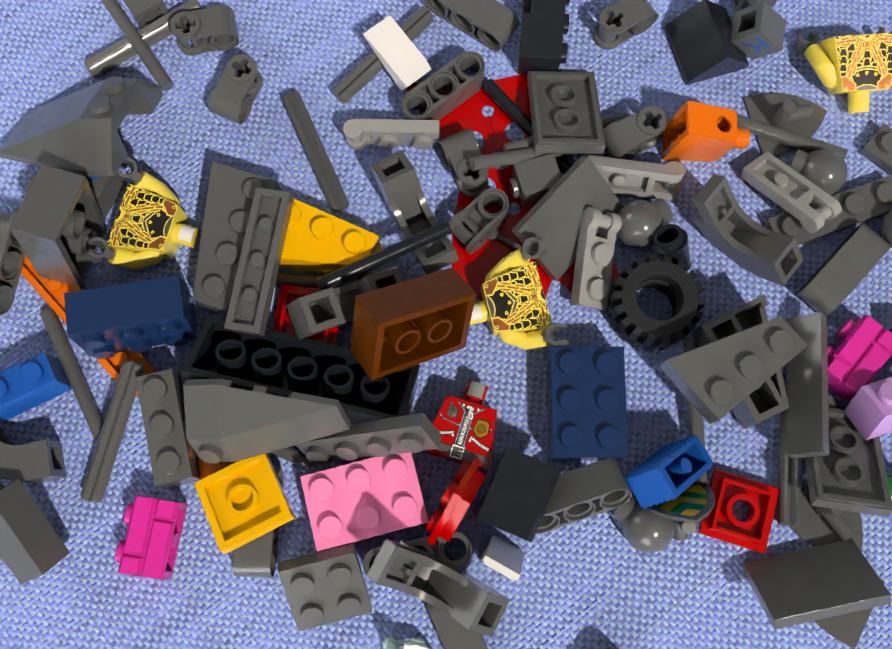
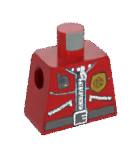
[422,381,497,472]

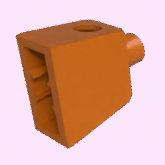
[662,101,750,162]

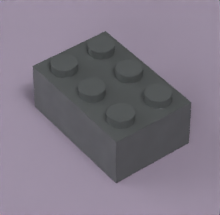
[9,164,107,288]

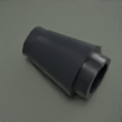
[653,224,691,272]

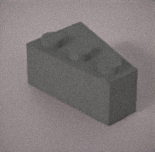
[659,316,808,424]

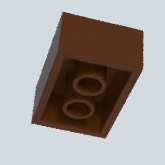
[350,267,476,380]

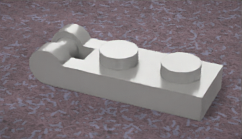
[343,118,440,151]
[741,151,842,233]
[588,155,686,201]
[570,207,622,310]

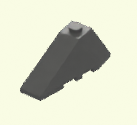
[183,379,351,464]

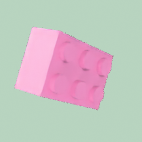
[300,452,429,552]

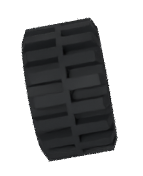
[607,255,705,351]

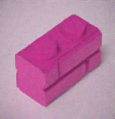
[827,315,892,401]
[115,495,188,580]

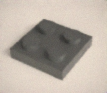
[278,543,372,631]

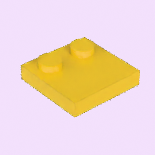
[194,453,295,554]

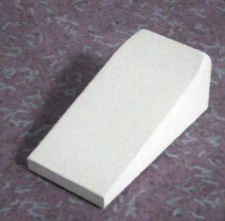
[363,15,432,91]
[480,536,524,581]

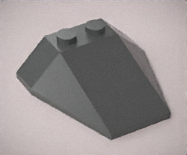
[0,76,163,177]

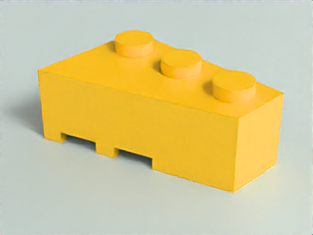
[279,199,382,276]

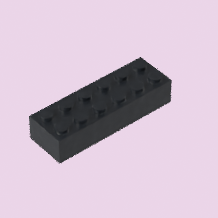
[180,315,420,423]

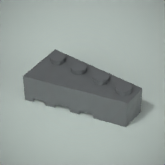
[192,161,282,317]

